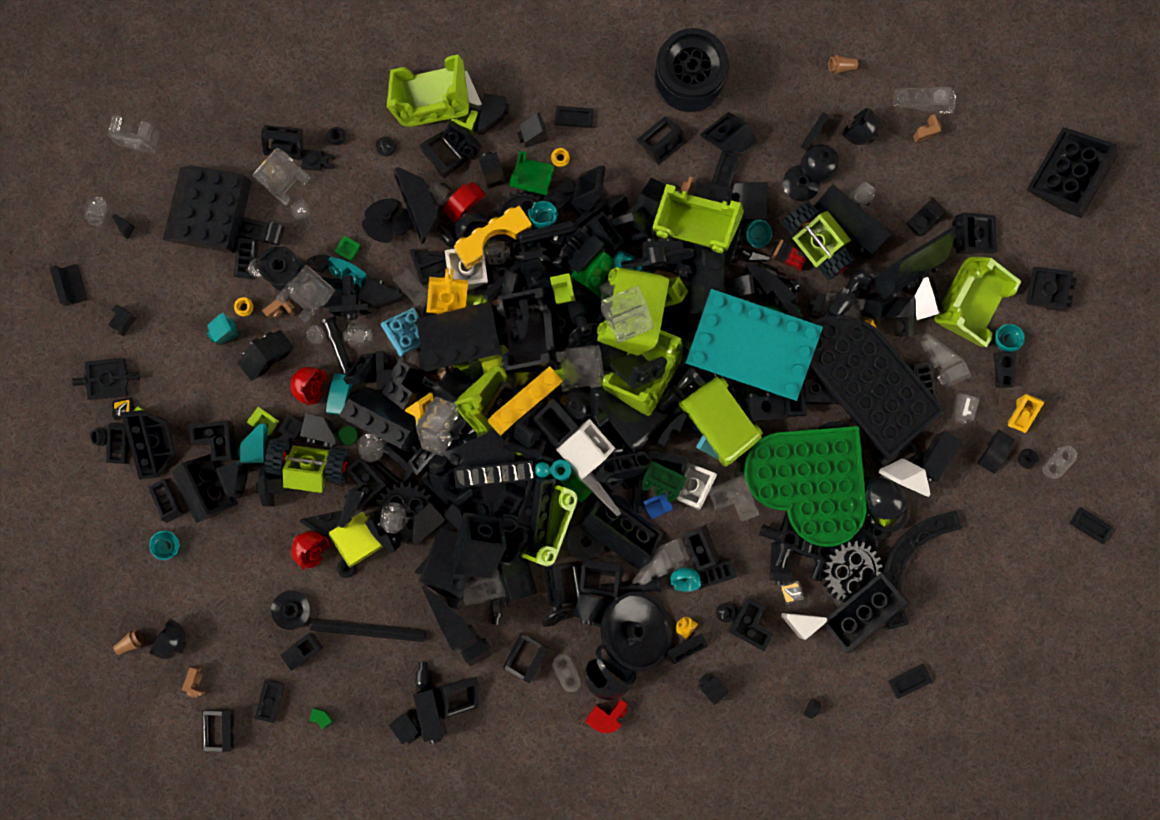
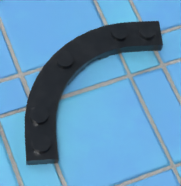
[882,510,962,629]

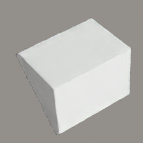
[445,249,488,290]
[878,458,930,497]
[676,463,717,510]
[781,613,827,640]

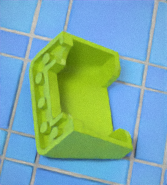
[387,54,469,127]
[652,184,744,253]
[934,257,1021,347]
[597,267,669,356]
[602,330,684,416]
[454,365,521,456]
[678,376,763,466]
[520,485,577,566]

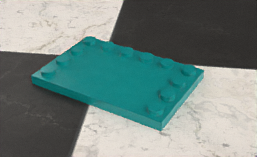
[685,289,823,401]

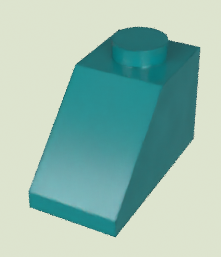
[207,313,240,345]
[238,424,268,463]

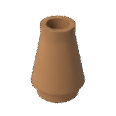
[828,55,858,74]
[113,630,145,655]

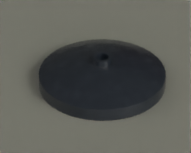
[600,592,672,671]

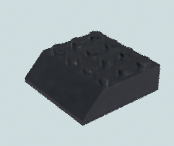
[163,165,252,254]

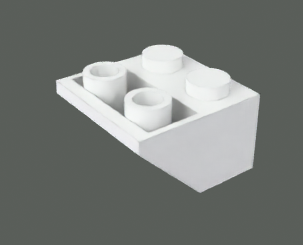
[556,419,615,479]

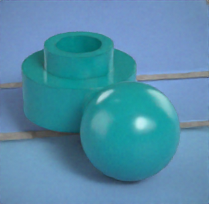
[534,460,571,481]

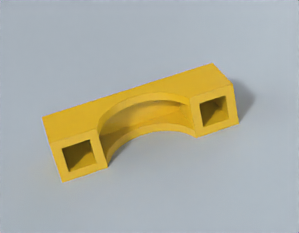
[454,206,532,270]
[488,366,563,436]

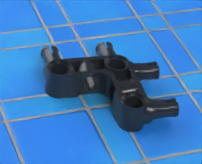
[759,510,834,582]

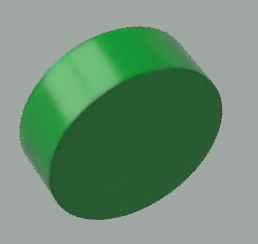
[338,426,358,445]

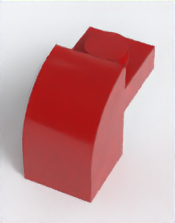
[442,182,486,223]
[585,698,628,733]

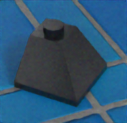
[700,112,757,152]

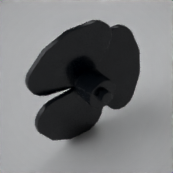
[362,198,412,243]

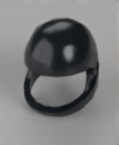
[864,476,907,533]
[584,644,637,700]

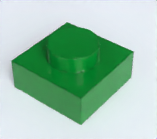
[334,236,361,262]

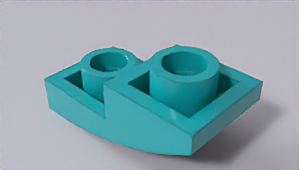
[329,257,367,288]
[326,373,353,415]

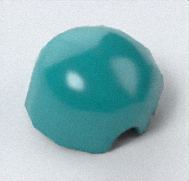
[528,201,558,228]
[744,219,773,248]
[995,324,1025,353]
[149,530,180,560]
[670,567,701,592]

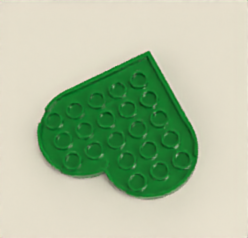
[744,426,866,547]

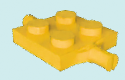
[427,268,468,314]

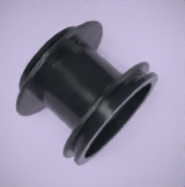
[654,28,729,112]

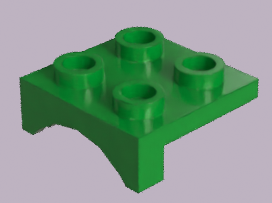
[510,151,555,195]

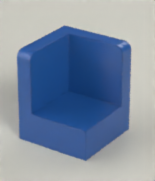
[643,492,673,519]

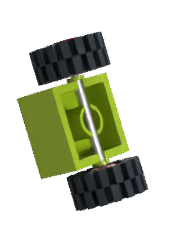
[782,201,856,281]
[265,439,349,493]

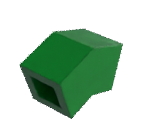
[309,707,333,729]

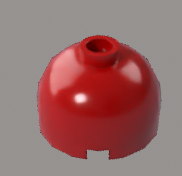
[290,366,328,406]
[291,530,330,570]

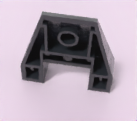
[422,585,491,667]

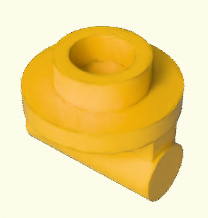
[676,617,698,639]

